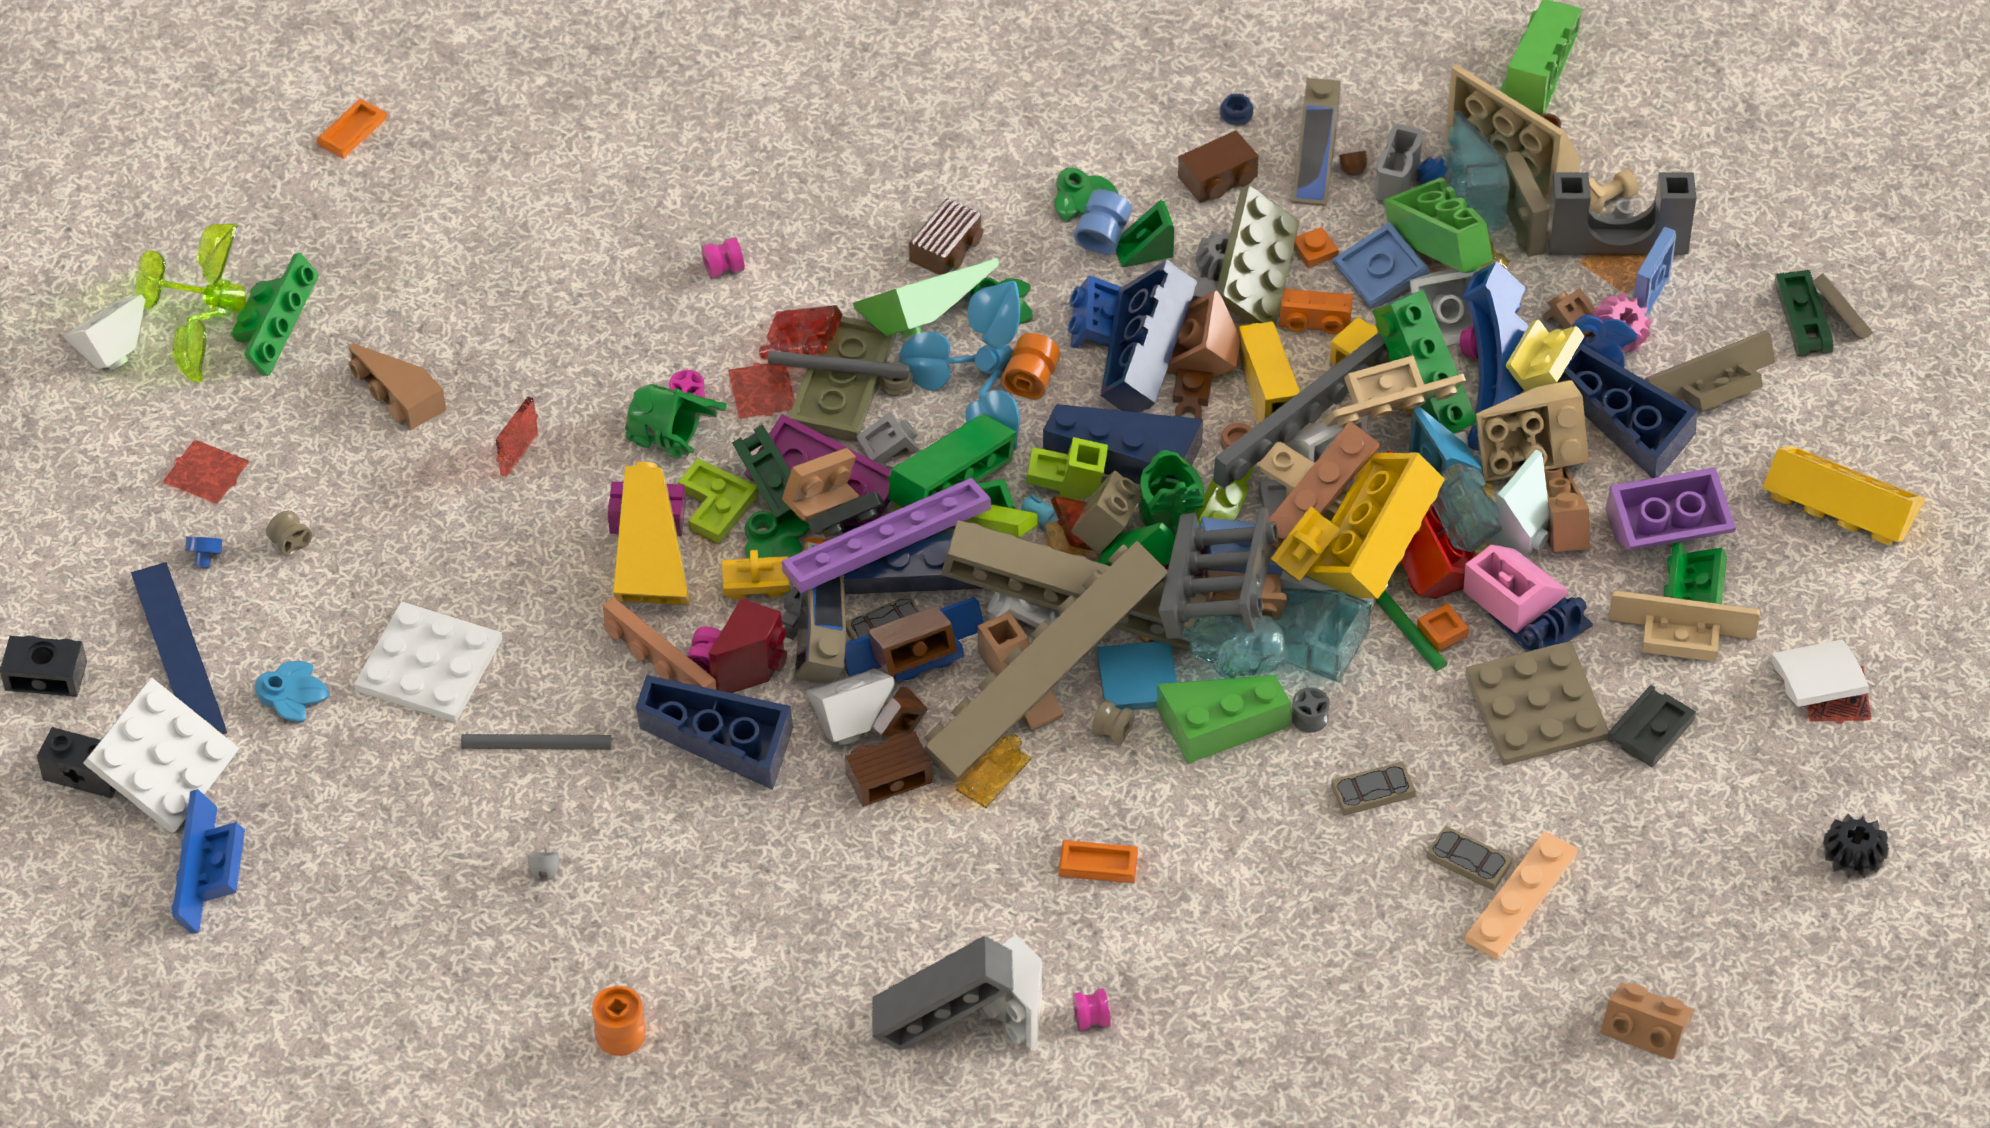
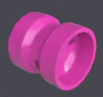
[701,237,745,279]
[686,626,721,675]

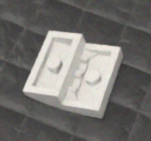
[1771,640,1869,707]

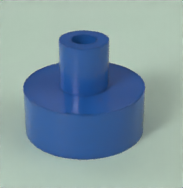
[185,536,223,567]

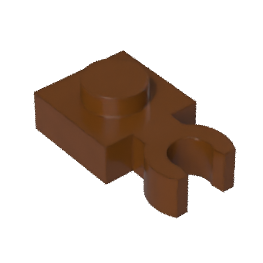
[1173,369,1213,419]

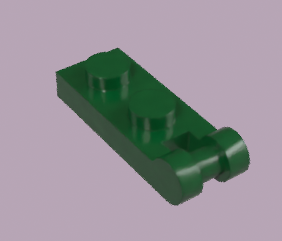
[1774,270,1834,357]
[732,424,795,523]

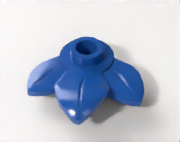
[1572,315,1638,368]

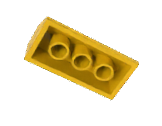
[1762,445,1926,545]
[1306,453,1445,599]

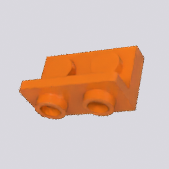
[1279,289,1353,334]

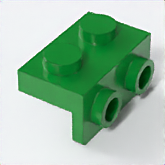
[1664,542,1727,604]

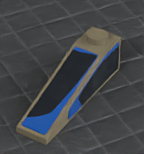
[1292,77,1341,206]
[794,541,846,683]

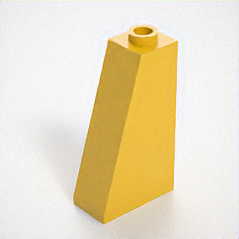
[1238,322,1300,424]
[613,462,690,605]

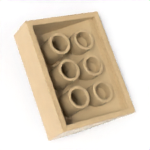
[1445,64,1581,201]

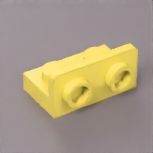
[1506,320,1584,392]

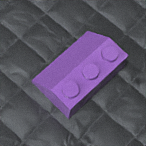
[1605,467,1736,551]

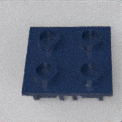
[1489,597,1593,652]

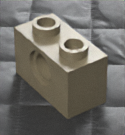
[1071,470,1141,554]

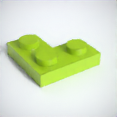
[678,458,759,544]

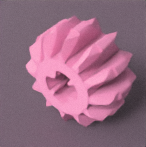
[1592,292,1653,353]

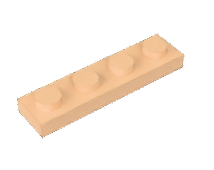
[1465,831,1578,960]

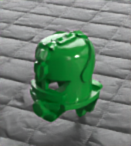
[625,384,727,459]
[1138,450,1205,537]

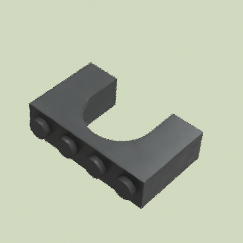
[1547,172,1697,254]

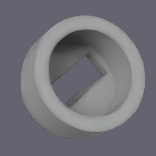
[528,852,559,880]

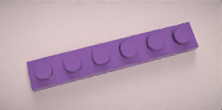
[782,478,991,593]

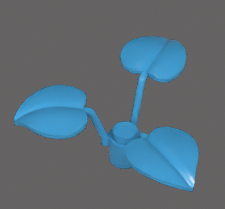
[899,281,1020,450]

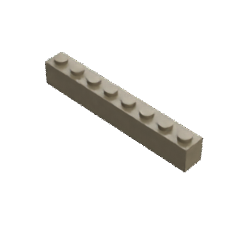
[941,520,1238,659]
[924,541,1168,783]

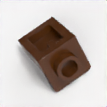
[872,687,928,736]

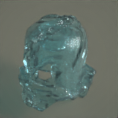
[1180,615,1290,678]

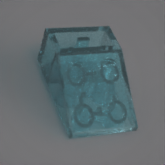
[1445,111,1509,231]
[1238,588,1372,683]

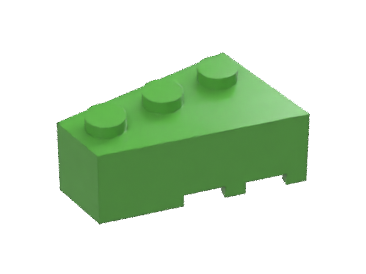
[1156,675,1291,763]

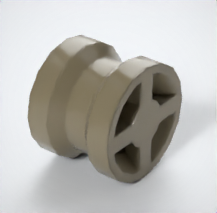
[266,510,312,556]
[1092,700,1135,745]

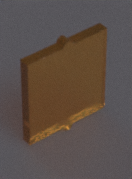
[1579,254,1648,294]

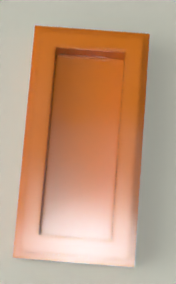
[316,98,387,159]
[1058,840,1138,883]

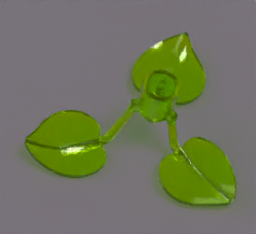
[135,223,246,382]

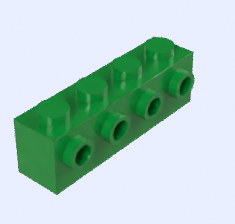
[1372,290,1477,434]
[888,413,1016,507]

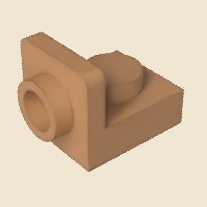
[1542,288,1595,336]

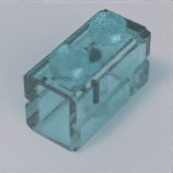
[1433,463,1502,552]

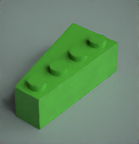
[1500,0,1582,115]
[1384,177,1493,273]

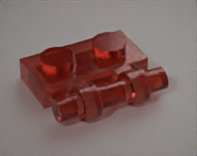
[759,305,843,360]

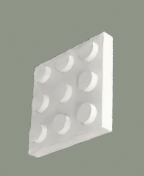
[354,601,502,722]
[83,678,240,833]

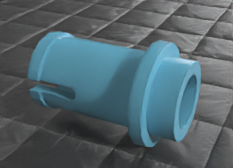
[1020,494,1068,534]

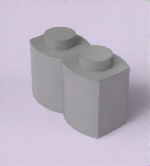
[1375,124,1422,202]

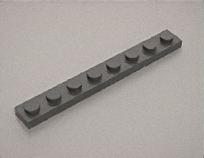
[1213,332,1390,489]

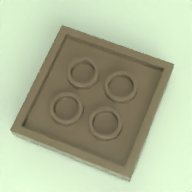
[1465,641,1609,766]

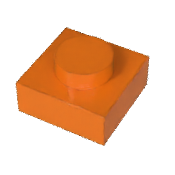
[1294,227,1339,268]
[1417,603,1469,652]

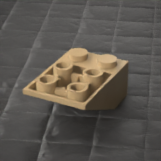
[1476,380,1589,482]

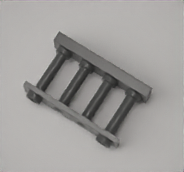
[1159,507,1278,639]

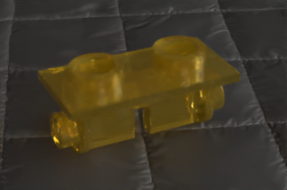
[956,734,1031,808]

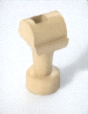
[1589,169,1639,215]

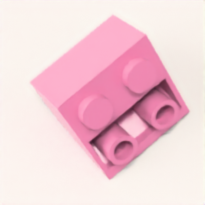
[1463,545,1568,634]

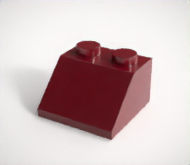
[709,598,787,693]

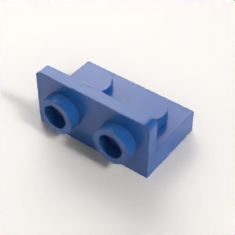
[1068,275,1122,348]

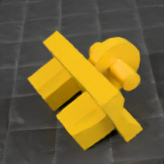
[1270,506,1340,582]
[722,550,790,600]

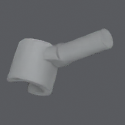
[1603,199,1635,219]

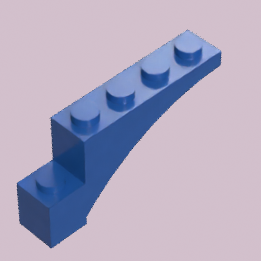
[1462,261,1529,451]

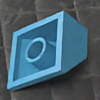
[1408,407,1482,501]

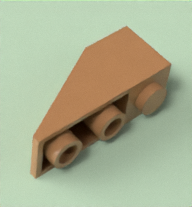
[348,343,446,430]
[1544,466,1590,552]
[978,612,1064,731]

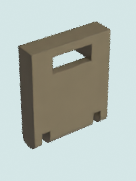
[1501,151,1550,257]

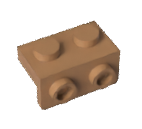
[1600,982,1695,1060]

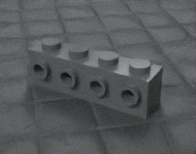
[872,935,1013,1050]

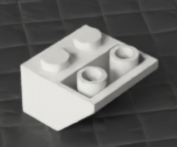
[982,935,1042,1051]

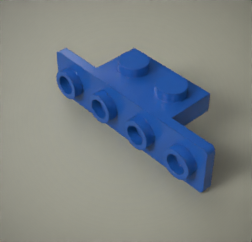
[844,597,984,681]
[172,789,245,933]

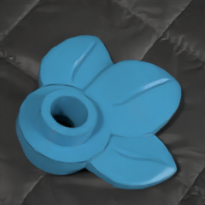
[255,661,330,722]

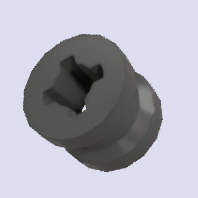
[1292,687,1330,733]

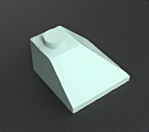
[1489,450,1550,558]

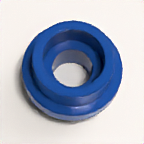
[1416,156,1448,185]

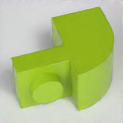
[1025,437,1108,500]

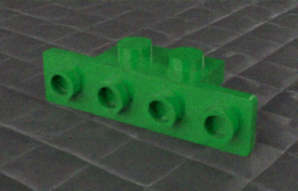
[230,253,319,376]

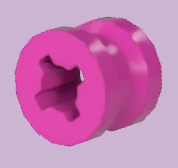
[669,370,706,398]
[1073,988,1111,1032]

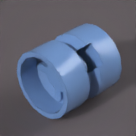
[1073,190,1132,255]

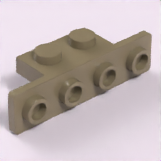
[1645,331,1775,411]

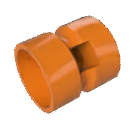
[1002,333,1060,400]
[592,985,646,1056]

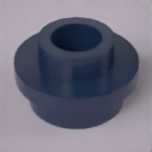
[1220,93,1254,125]

